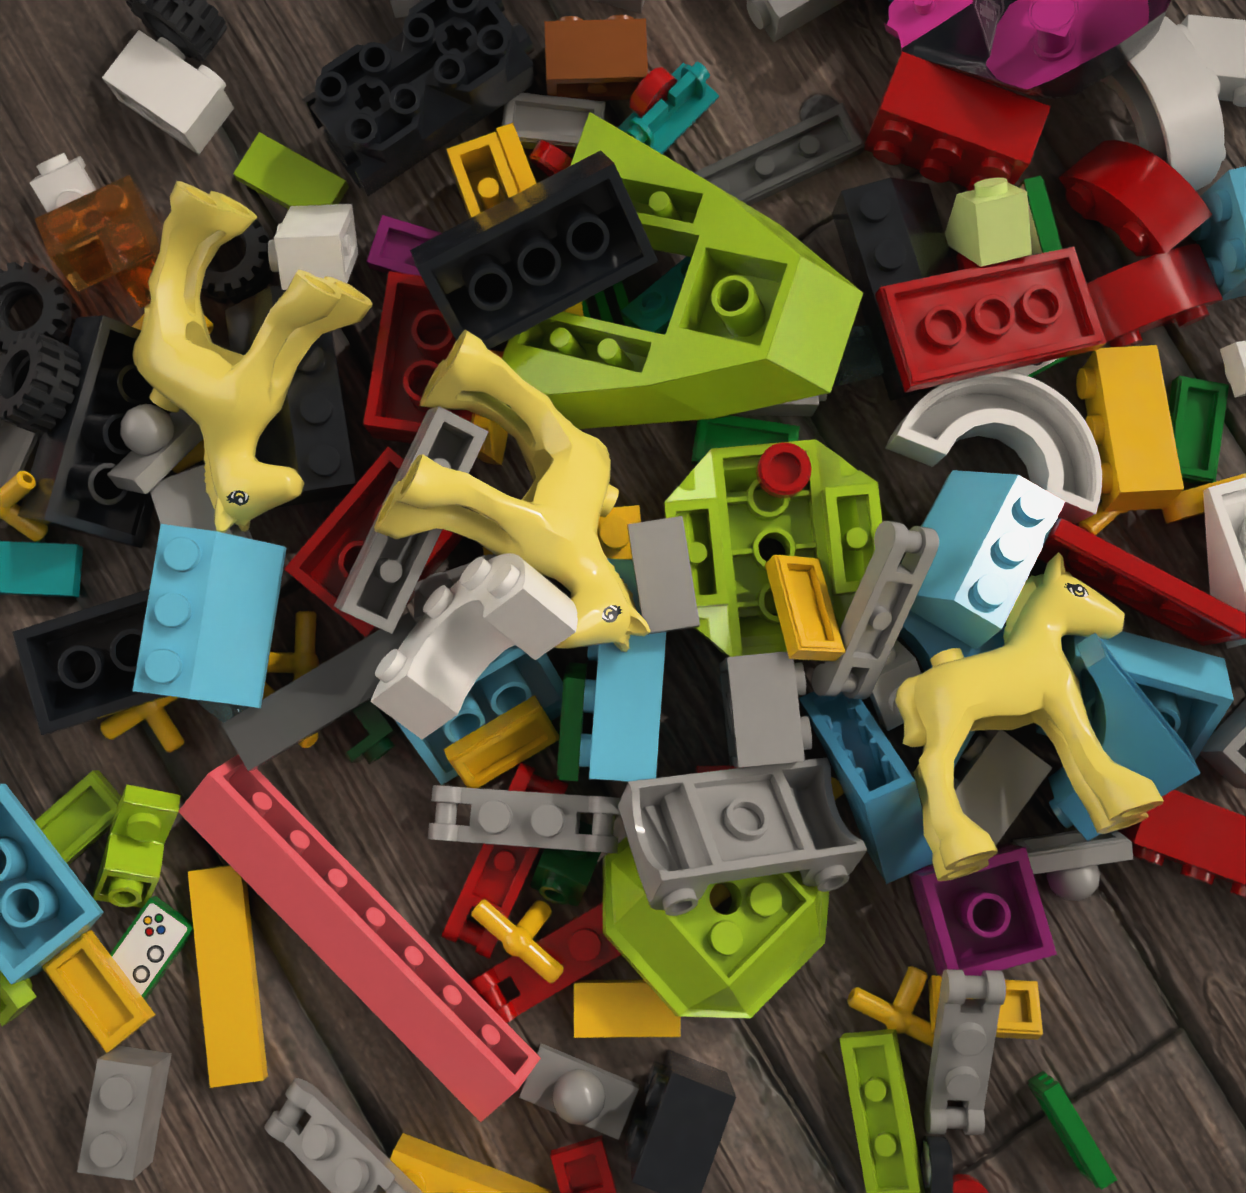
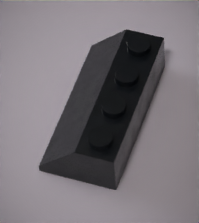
[410,150,658,350]
[832,177,956,401]
[224,285,357,508]
[18,315,171,548]
[12,589,168,736]

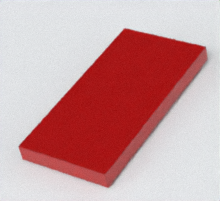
[875,247,1106,393]
[1037,518,1246,646]

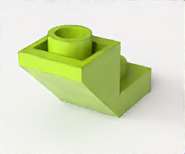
[93,784,181,908]

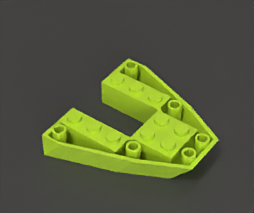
[497,112,863,429]

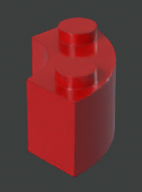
[1059,140,1212,257]
[1087,244,1223,348]

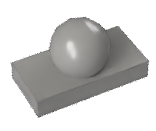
[107,404,203,494]
[1010,830,1133,901]
[519,1043,639,1140]

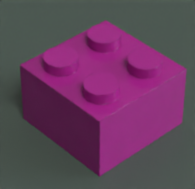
[909,843,1057,977]

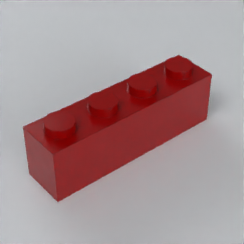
[1118,790,1246,899]

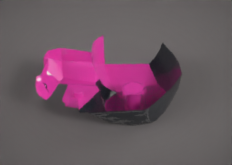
[884,0,1172,99]

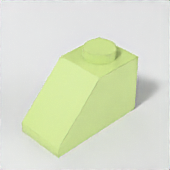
[945,178,1032,267]

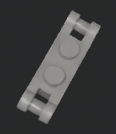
[812,521,939,699]
[428,785,621,853]
[924,969,1006,1135]
[264,1078,423,1193]

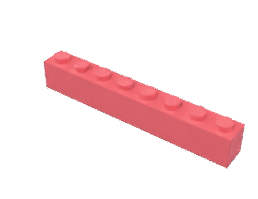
[179,754,541,1122]

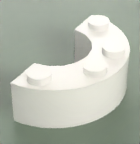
[1100,16,1226,191]
[885,371,1102,524]
[371,553,578,740]

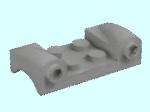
[618,757,867,916]

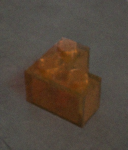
[35,174,163,308]

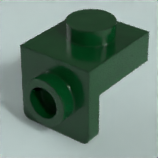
[345,700,401,765]
[530,821,601,906]

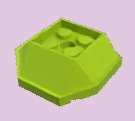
[664,439,882,657]
[603,835,830,1018]

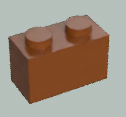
[544,14,648,101]

